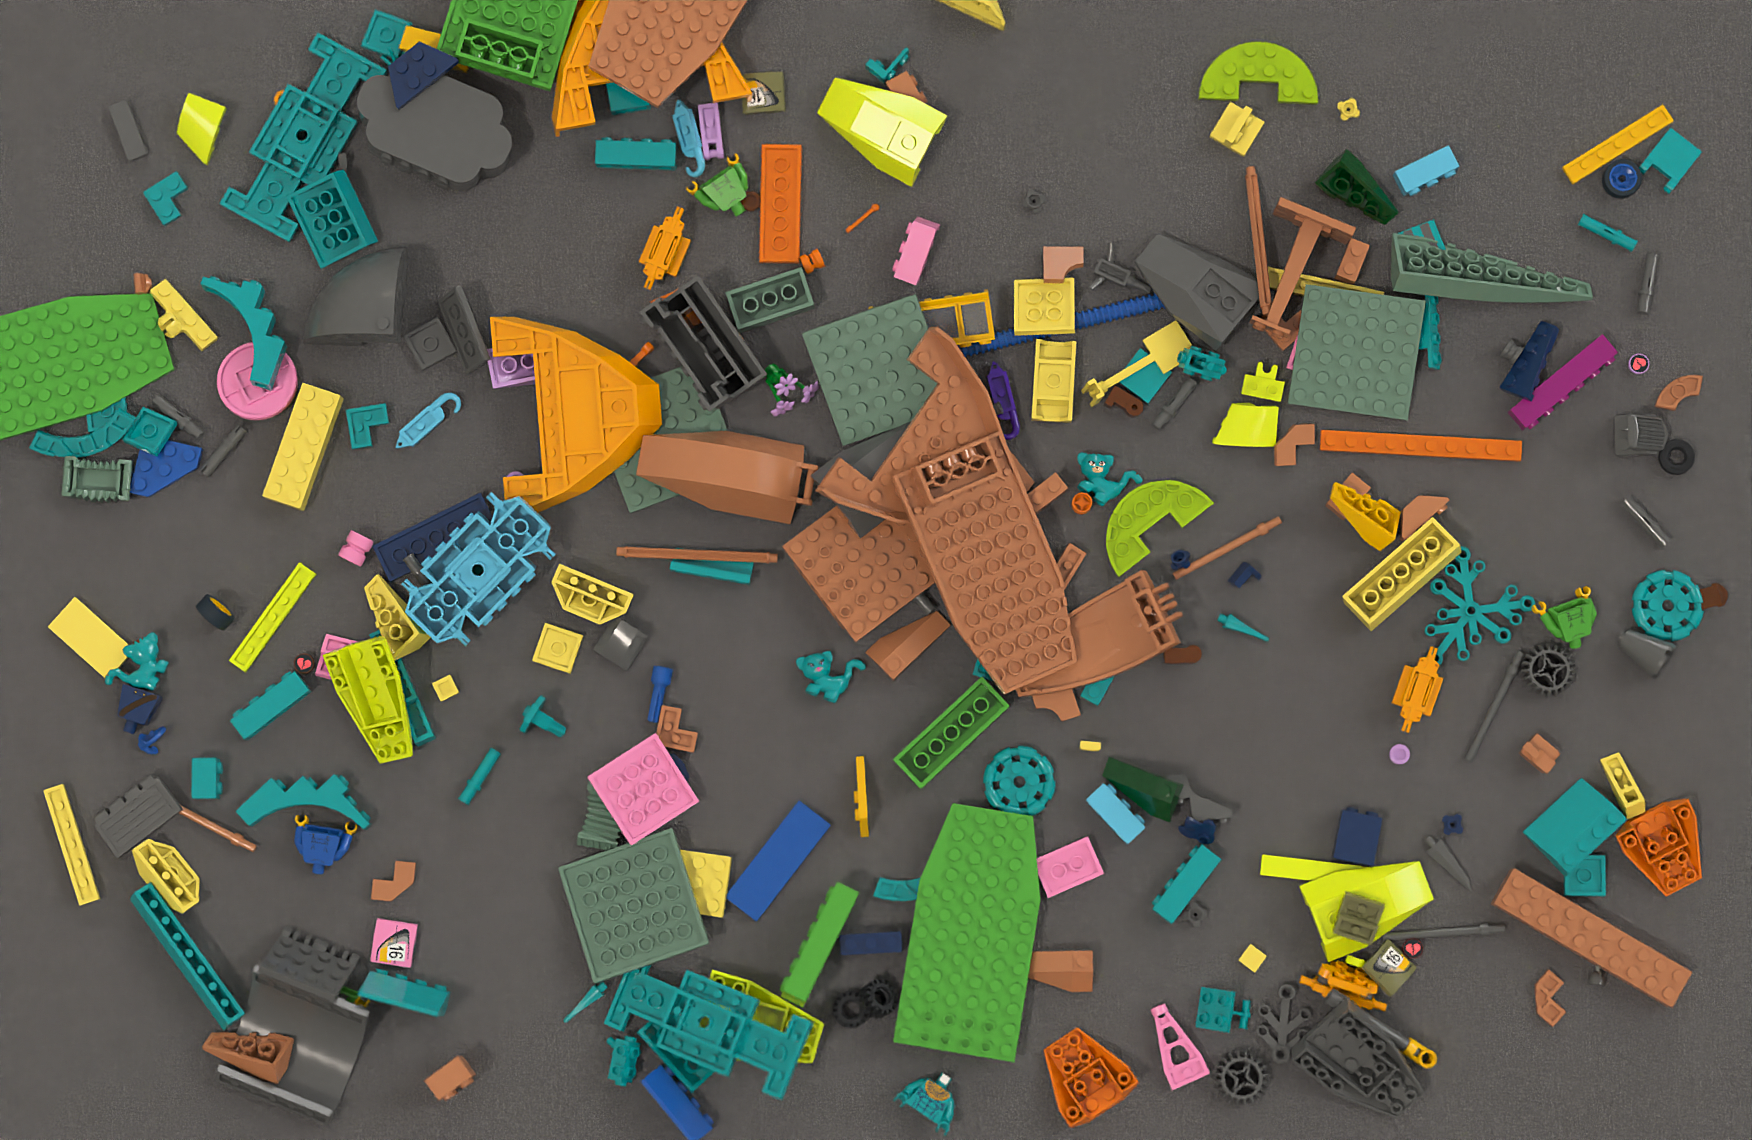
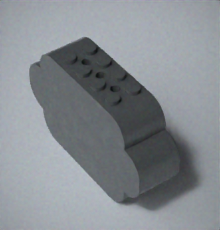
[357,74,512,191]

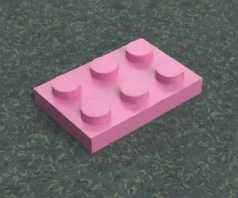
[1037,837,1104,898]

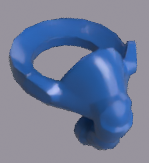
[138,726,166,755]

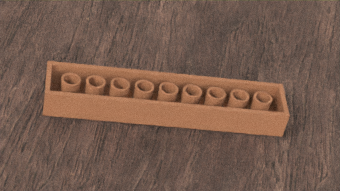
[1491,868,1692,1008]

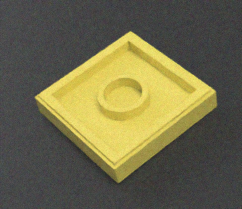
[532,623,583,674]

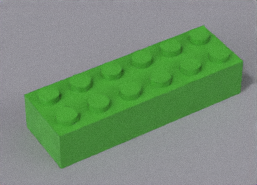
[893,677,1010,790]
[780,882,859,1008]

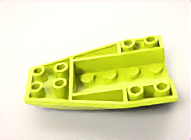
[817,77,948,187]
[323,636,413,764]
[1299,861,1434,962]
[701,970,824,1063]

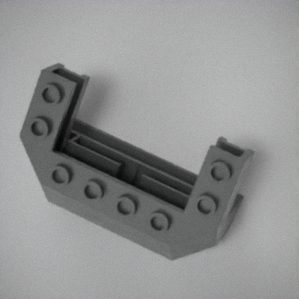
[639,275,767,412]

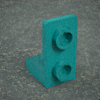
[865,47,910,83]

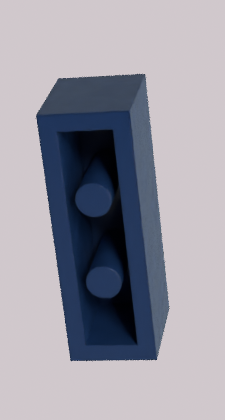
[840,931,902,955]

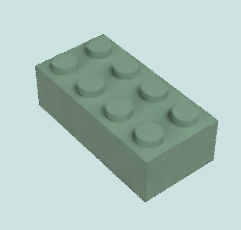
[725,267,815,334]

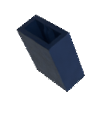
[1331,807,1383,866]

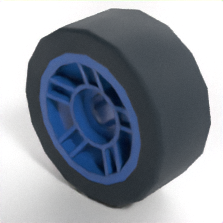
[1602,159,1642,199]

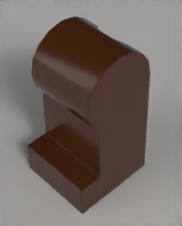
[1103,386,1143,418]
[1164,645,1202,664]

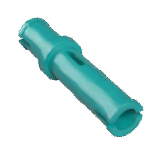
[1578,214,1637,252]
[458,747,501,806]

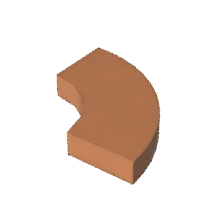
[1654,375,1703,411]

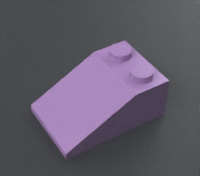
[487,348,535,389]

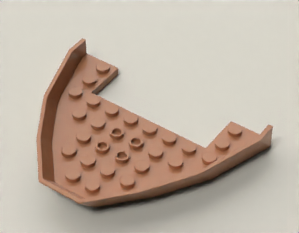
[815,326,1006,523]

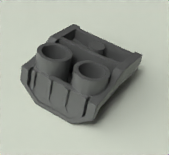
[593,617,648,671]

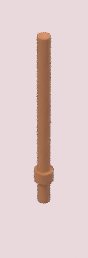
[1172,516,1282,580]
[179,805,257,852]

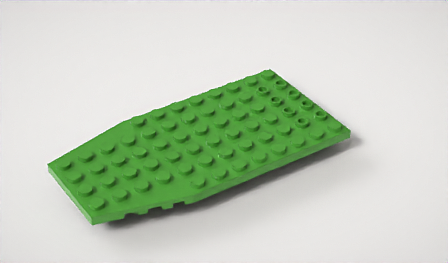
[437,0,578,91]
[0,293,175,441]
[893,803,1040,1062]

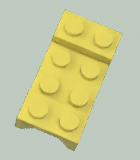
[1031,339,1076,423]

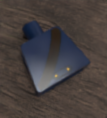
[118,684,163,734]

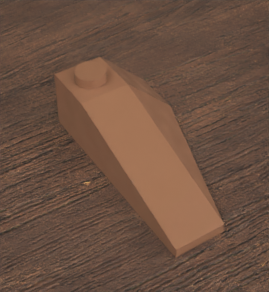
[865,611,951,681]
[1028,951,1093,992]
[202,1032,294,1084]

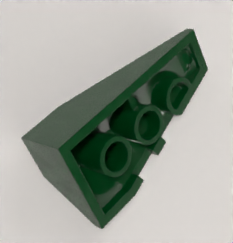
[1315,149,1399,225]
[1102,757,1184,823]

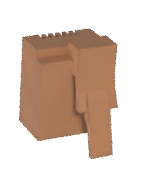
[1519,733,1560,774]

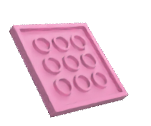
[587,733,699,846]

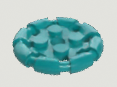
[1631,570,1704,642]
[983,746,1056,816]

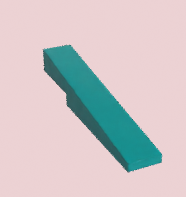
[369,630,436,747]

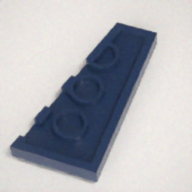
[1499,321,1559,402]

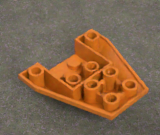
[1615,798,1702,897]
[1044,1027,1139,1128]

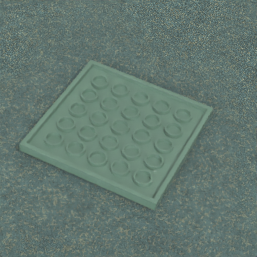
[1288,284,1426,420]
[802,293,937,446]
[614,366,727,514]
[558,828,710,984]

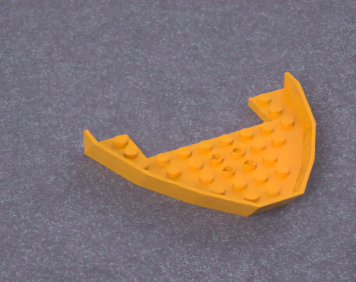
[552,0,752,137]
[490,317,662,513]

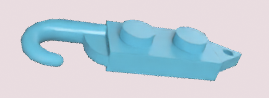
[672,100,705,177]
[396,392,461,449]

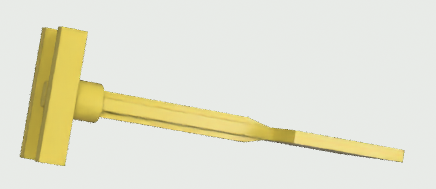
[1081,320,1192,407]

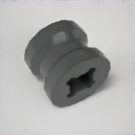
[1499,339,1524,365]

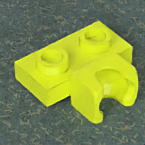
[1241,361,1285,402]

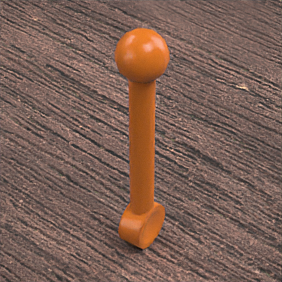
[846,204,879,233]

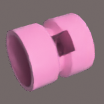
[338,530,374,567]

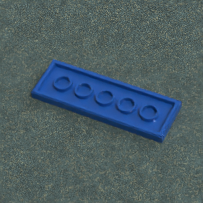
[726,801,831,922]

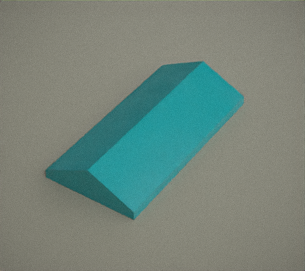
[637,1021,715,1093]

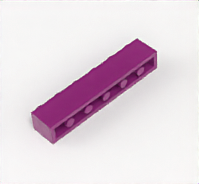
[1507,334,1618,431]

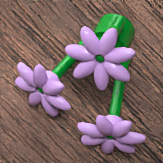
[765,363,819,416]

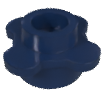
[1170,550,1190,570]
[1442,814,1463,835]

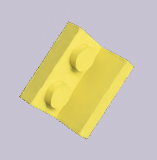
[1210,102,1264,157]

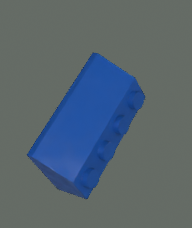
[641,1065,714,1140]

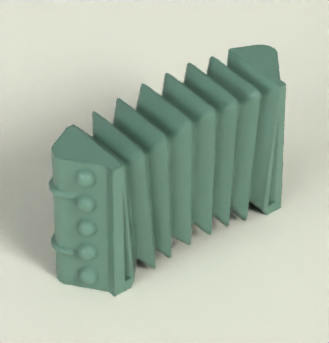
[61,456,133,503]
[577,782,621,851]

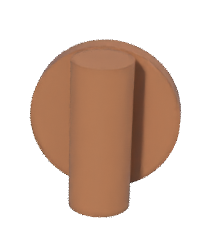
[134,273,152,295]

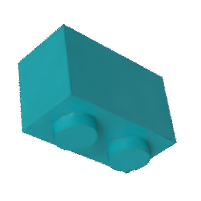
[192,758,223,799]

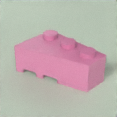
[892,217,940,285]

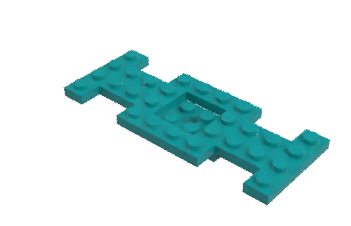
[219,33,388,243]
[604,965,813,1100]

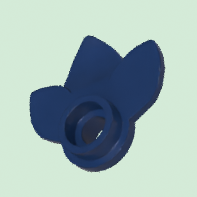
[1178,816,1216,844]

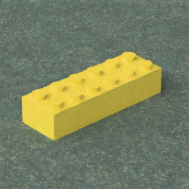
[262,383,344,511]
[1342,517,1461,631]

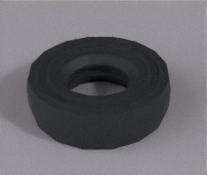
[1658,439,1695,475]

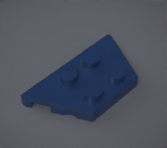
[388,41,459,110]

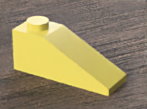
[1600,752,1645,819]

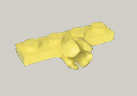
[150,279,218,351]

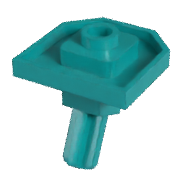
[519,695,566,737]

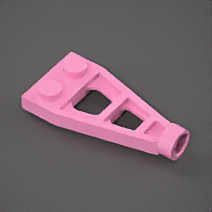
[1150,1003,1210,1090]

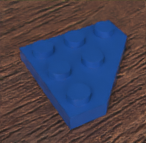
[130,440,203,498]

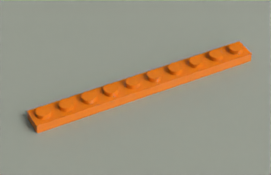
[1320,430,1522,462]

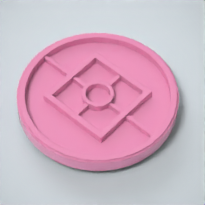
[217,342,298,420]

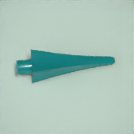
[1217,613,1269,641]
[563,981,608,1023]

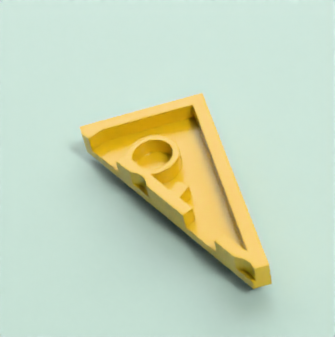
[854,756,869,837]

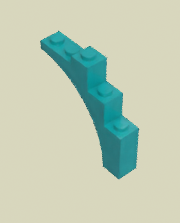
[201,276,287,391]
[235,774,372,830]

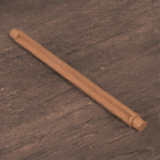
[1245,166,1272,317]
[616,546,778,564]

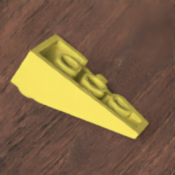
[364,574,431,661]

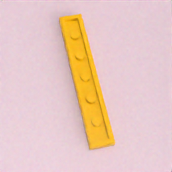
[1562,105,1674,185]

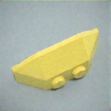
[938,0,1005,31]
[552,564,634,625]
[132,839,199,914]

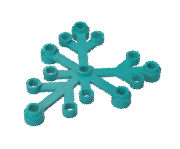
[1424,547,1535,665]

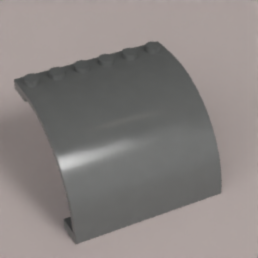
[215,965,370,1126]

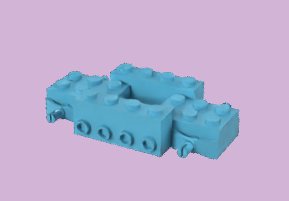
[401,492,555,646]

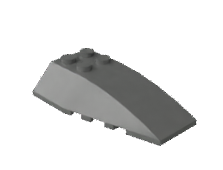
[810,421,911,539]

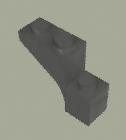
[1165,774,1233,823]

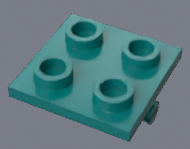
[1195,987,1251,1033]

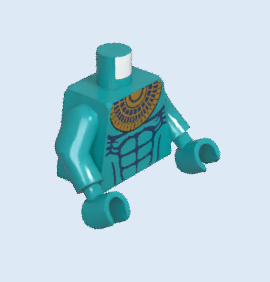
[893,1073,954,1136]

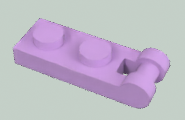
[698,103,724,160]

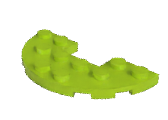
[1198,42,1318,104]
[1106,480,1214,577]

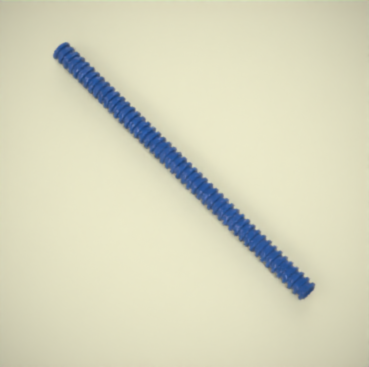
[957,293,1166,358]

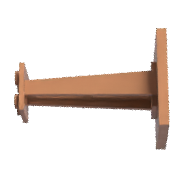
[1249,197,1356,339]

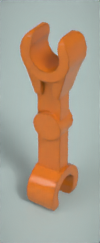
[630,342,654,366]

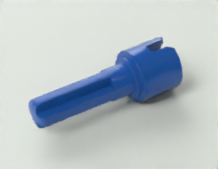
[647,666,673,723]

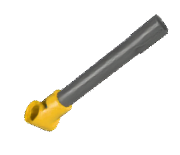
[1324,988,1437,1068]

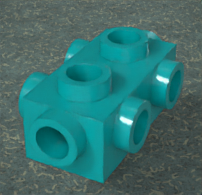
[1177,346,1227,381]
[607,1036,641,1087]

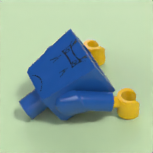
[294,815,357,874]

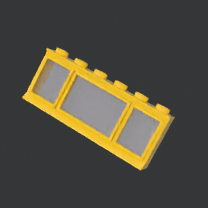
[868,289,995,348]

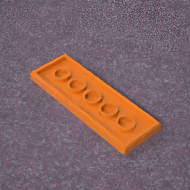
[759,144,802,264]

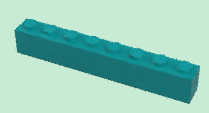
[130,882,245,1030]

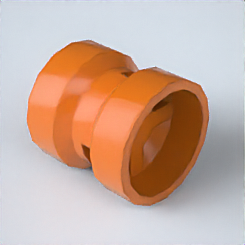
[799,249,825,275]
[1071,492,1092,515]

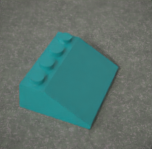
[286,169,379,269]
[1523,778,1627,877]
[358,968,451,1016]

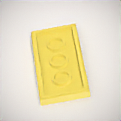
[48,597,129,678]

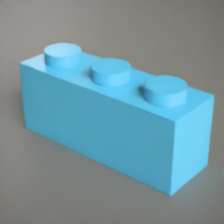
[1393,145,1459,196]
[1085,783,1146,845]

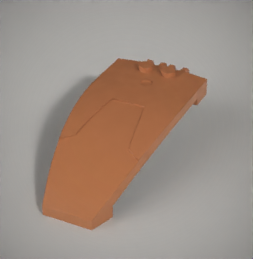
[1016,570,1183,697]

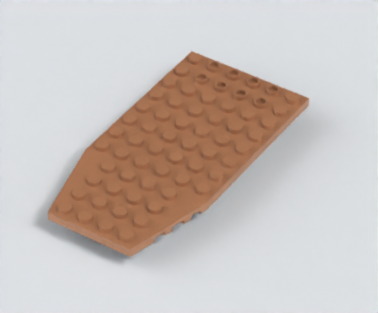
[589,0,748,108]
[891,431,1077,694]
[782,448,1035,643]

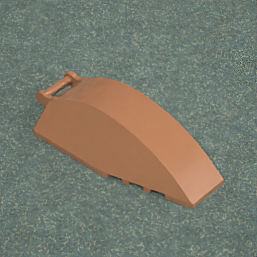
[636,431,819,524]

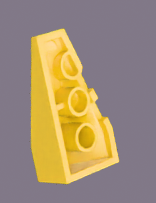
[1330,482,1401,551]

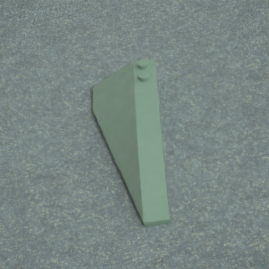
[1391,233,1593,303]

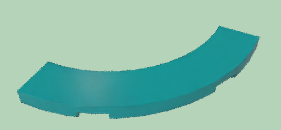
[29,408,137,458]
[873,877,920,901]

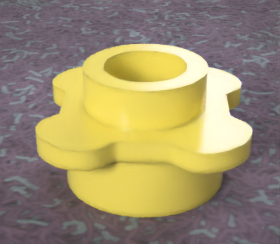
[1337,98,1360,121]

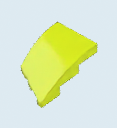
[177,93,226,165]
[1212,403,1279,447]

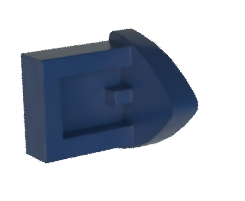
[1227,562,1263,589]

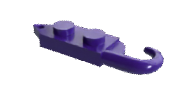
[987,361,1020,440]

